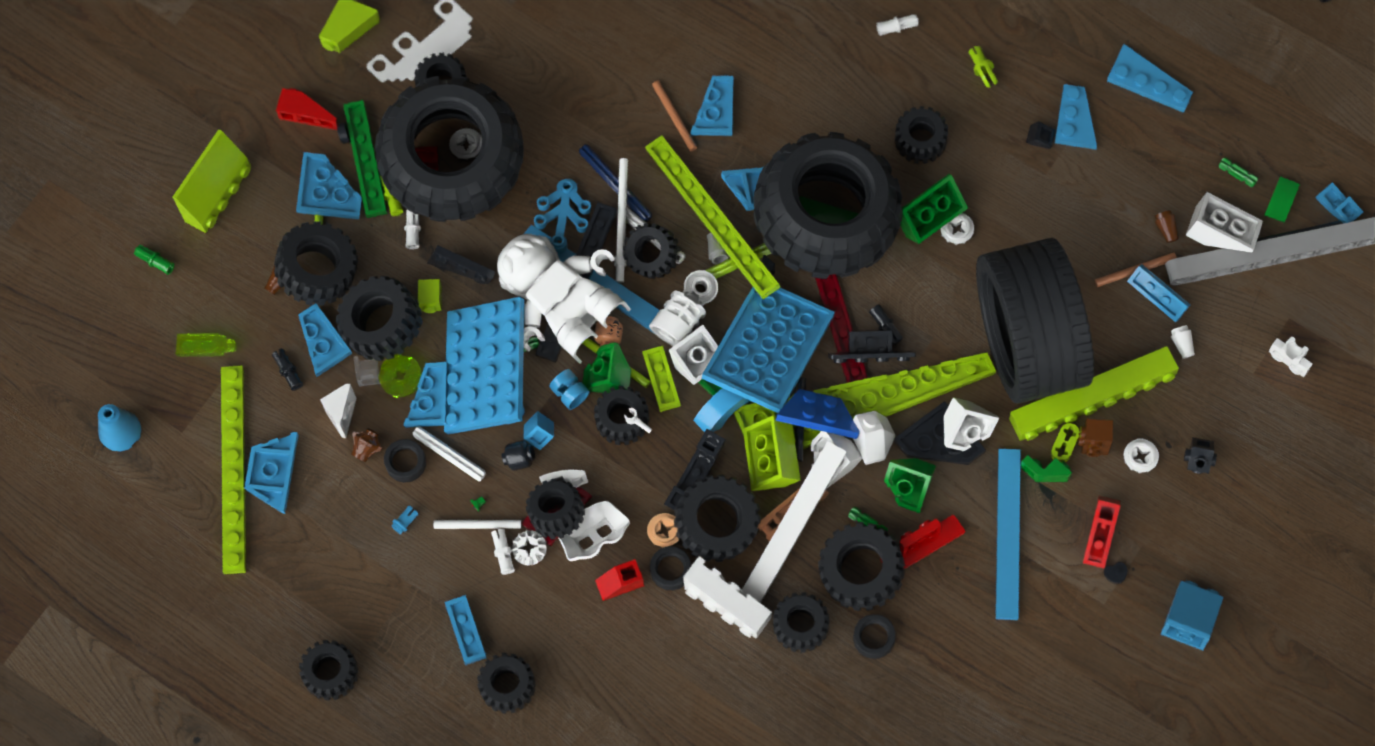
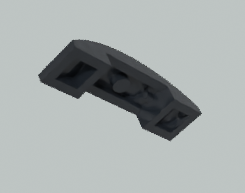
[664,429,726,511]

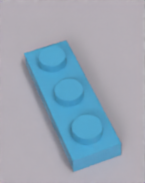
[1127,264,1190,322]
[445,595,487,665]

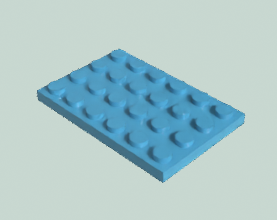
[702,287,835,413]
[444,297,524,435]

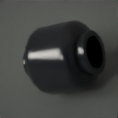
[502,440,535,471]

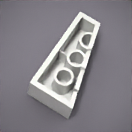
[683,556,772,639]

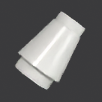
[1171,325,1195,359]

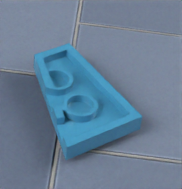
[691,76,733,136]
[1055,84,1097,150]
[298,303,352,377]
[403,362,448,428]

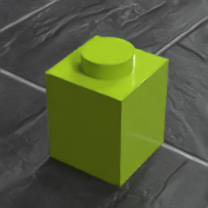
[418,279,442,313]

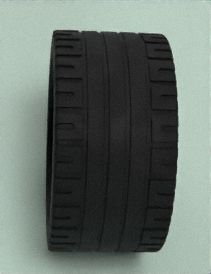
[976,237,1094,404]

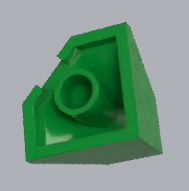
[582,342,631,393]
[884,458,936,513]

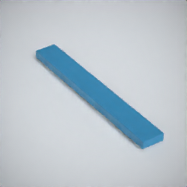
[524,224,659,333]
[996,449,1021,620]

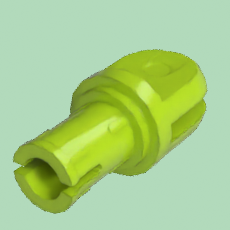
[969,46,998,88]

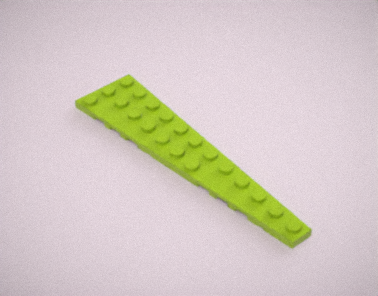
[734,353,996,449]

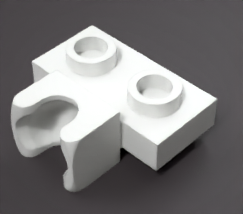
[1269,337,1312,377]

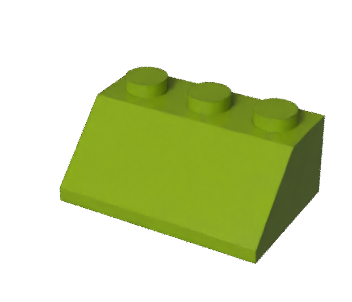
[743,415,800,491]

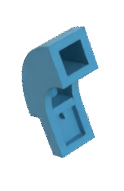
[693,388,751,432]

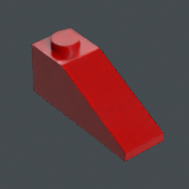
[276,88,338,130]
[1083,495,1120,568]

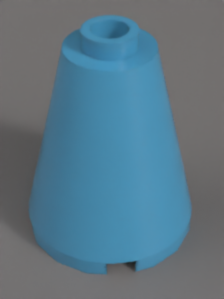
[98,404,142,452]

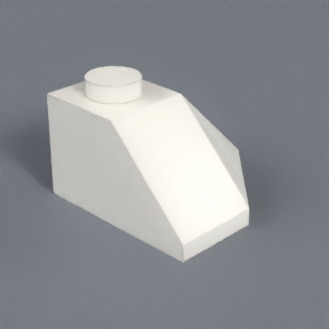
[944,397,999,451]
[853,411,896,465]
[811,431,862,488]

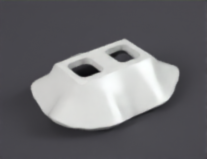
[558,501,630,561]

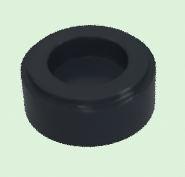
[337,122,351,144]

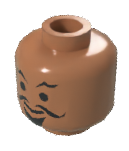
[594,316,623,346]

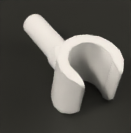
[624,408,652,433]

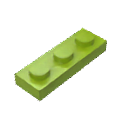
[642,346,681,412]

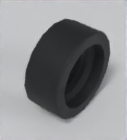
[384,439,426,483]
[650,546,691,591]
[853,614,896,659]

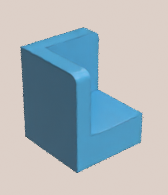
[524,411,554,450]

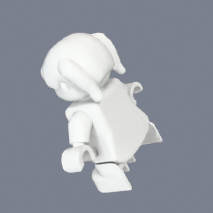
[497,234,631,364]

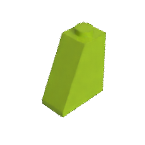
[319,0,380,52]

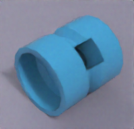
[549,369,590,410]

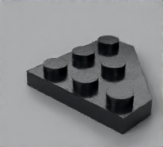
[894,401,986,465]

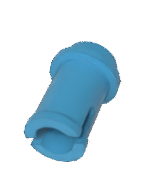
[391,506,419,534]

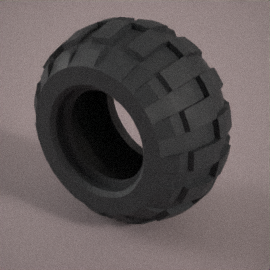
[375,75,524,222]
[753,132,903,279]

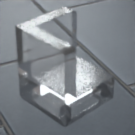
[354,356,380,387]

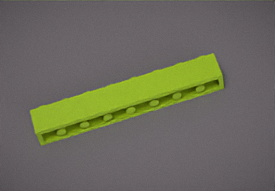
[1009,346,1179,441]

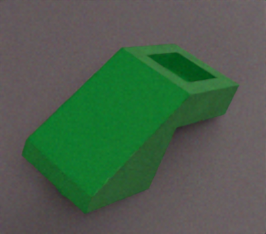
[1020,455,1072,482]

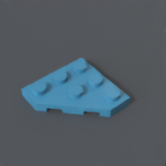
[296,152,362,220]

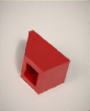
[595,559,644,601]

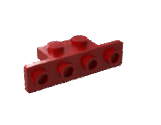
[881,515,965,570]

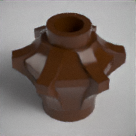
[351,428,383,462]

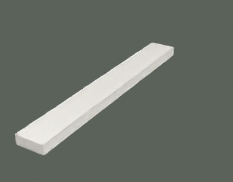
[742,441,847,603]

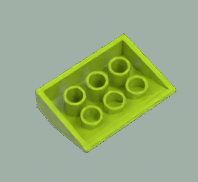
[173,129,251,233]

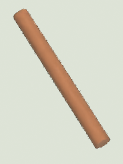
[652,81,697,152]
[1094,252,1177,287]

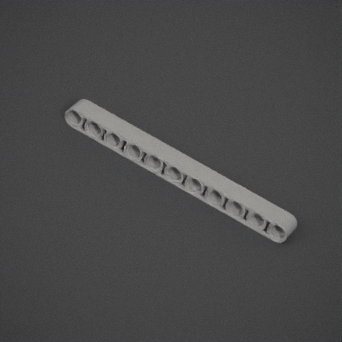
[1165,217,1375,285]

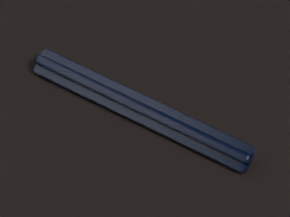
[579,144,652,222]

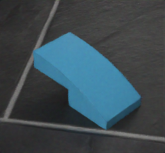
[1315,182,1363,223]

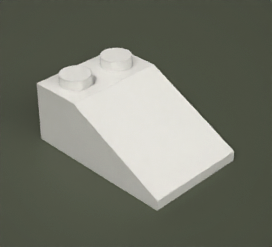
[1186,192,1263,252]

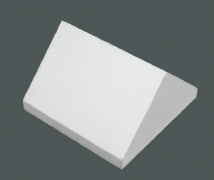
[669,325,718,385]
[320,383,356,438]

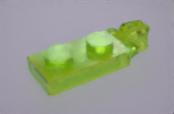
[176,333,237,357]

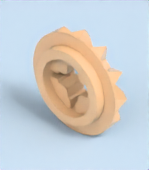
[647,513,679,548]

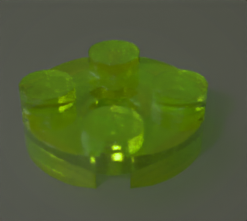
[379,354,422,398]

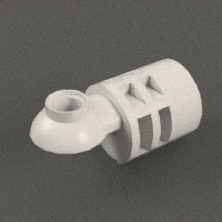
[649,270,718,346]

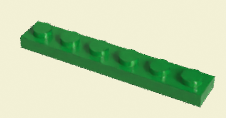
[343,100,387,218]

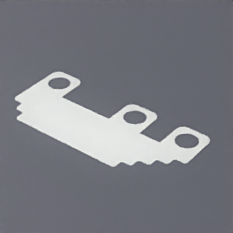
[367,0,473,83]

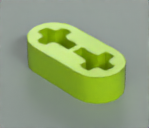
[1051,423,1080,462]

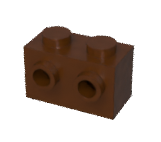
[1078,419,1113,457]

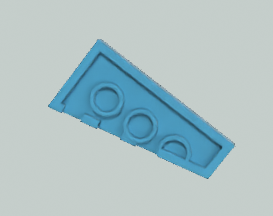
[1107,44,1193,113]

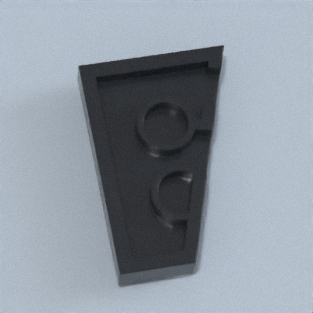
[427,245,495,284]

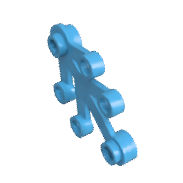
[534,179,591,254]

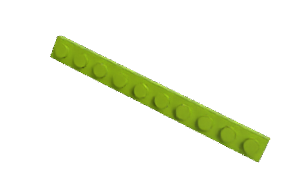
[645,135,780,299]
[221,366,246,574]

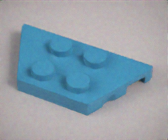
[721,167,763,211]
[244,432,298,514]

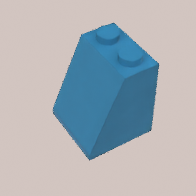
[1161,581,1223,651]

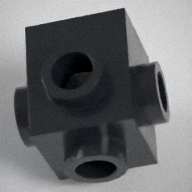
[1184,437,1217,474]

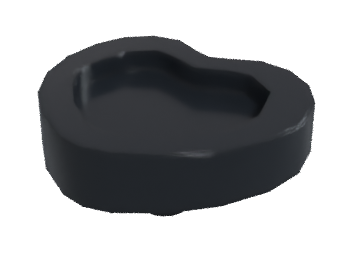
[1104,562,1127,584]

